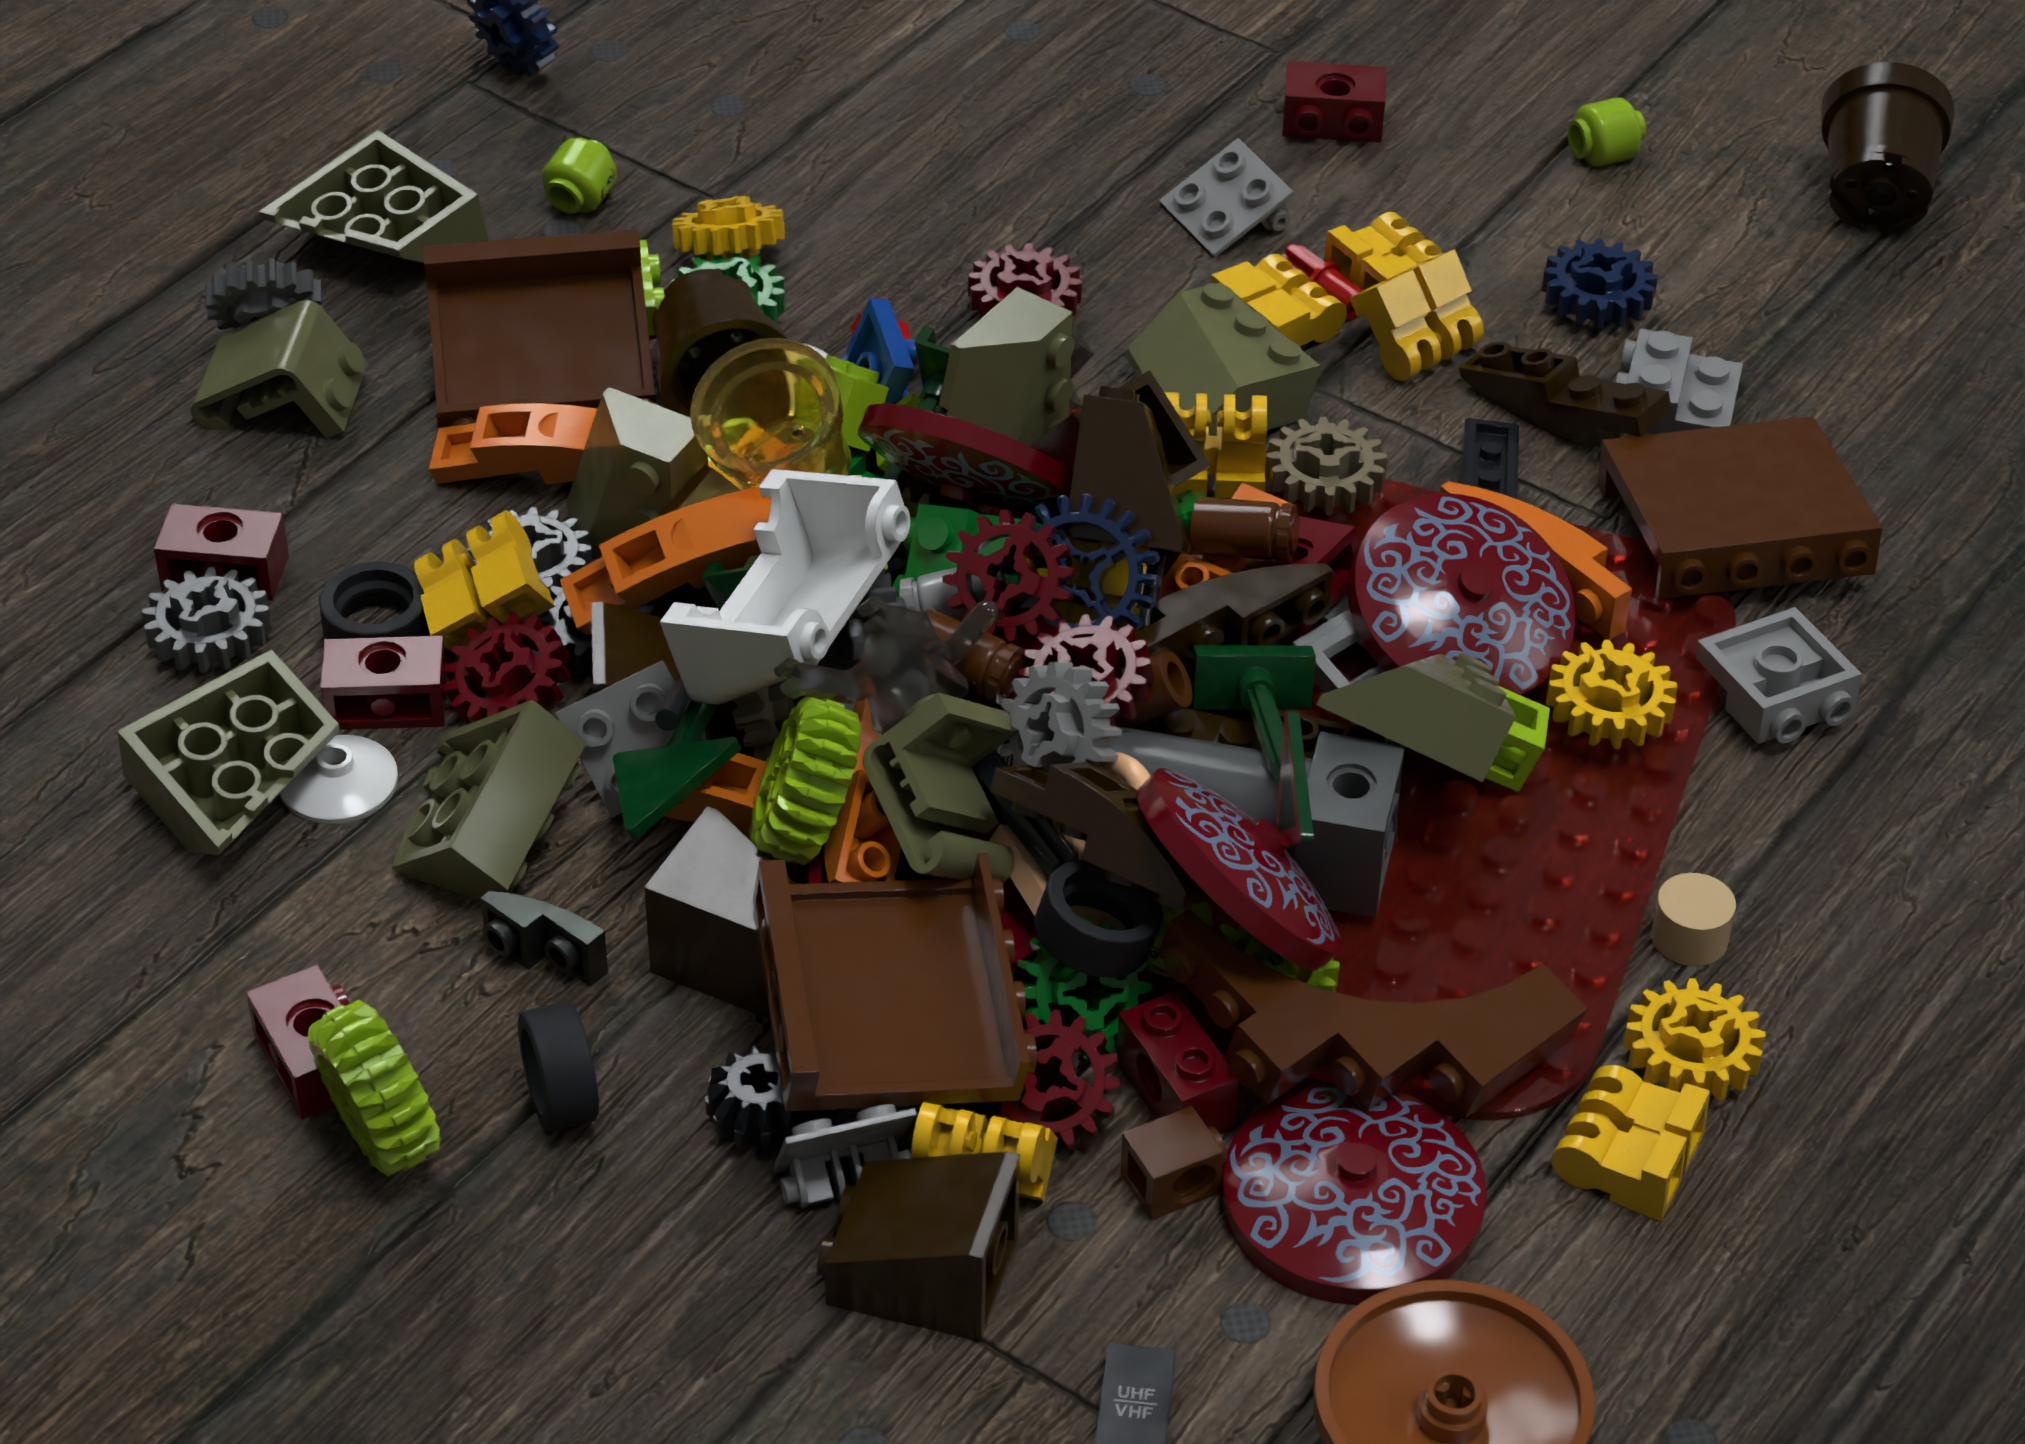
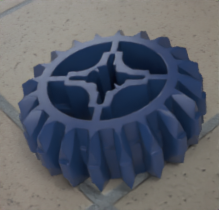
[1001,493,1162,631]

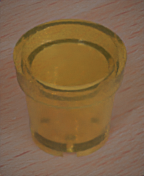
[690,338,852,490]

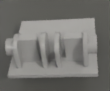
[1159,138,1295,258]
[556,660,713,817]
[773,1104,917,1208]

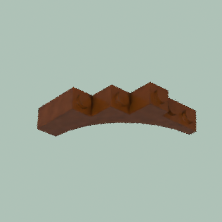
[1157,909,1588,1118]

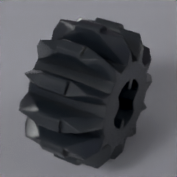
[705,1043,813,1156]

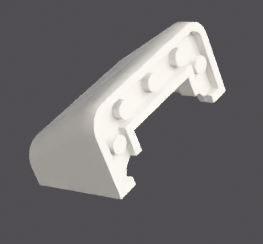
[660,469,910,705]

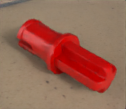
[1282,244,1364,320]

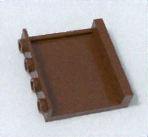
[423,229,657,429]
[1597,416,1882,599]
[752,853,1037,1111]

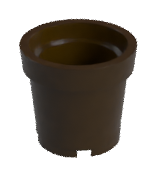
[1821,62,1955,233]
[652,268,801,431]

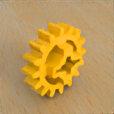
[671,196,785,261]
[1546,640,1678,749]
[1623,978,1766,1101]

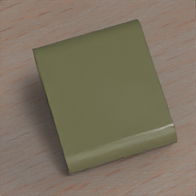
[190,300,368,439]
[863,692,1018,884]

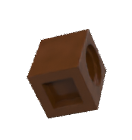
[1120,1106,1227,1220]

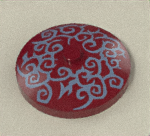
[858,404,1073,512]
[1347,493,1576,698]
[1137,768,1342,971]
[1221,1083,1486,1305]

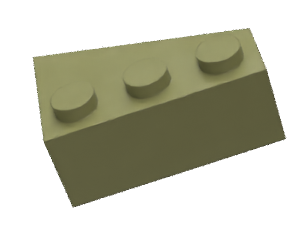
[259,130,489,263]
[1125,282,1321,436]
[939,287,1075,447]
[566,387,708,560]
[117,649,340,855]
[1317,653,1516,782]
[391,700,587,899]

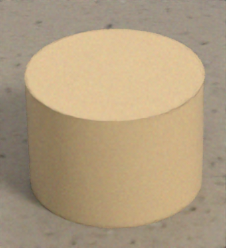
[1651,873,1736,966]

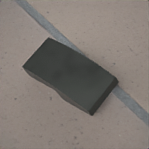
[480,891,608,987]

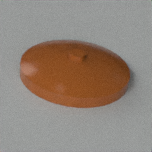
[1313,1279,1595,1444]

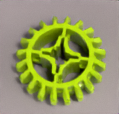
[749,696,862,866]
[308,1000,440,1176]

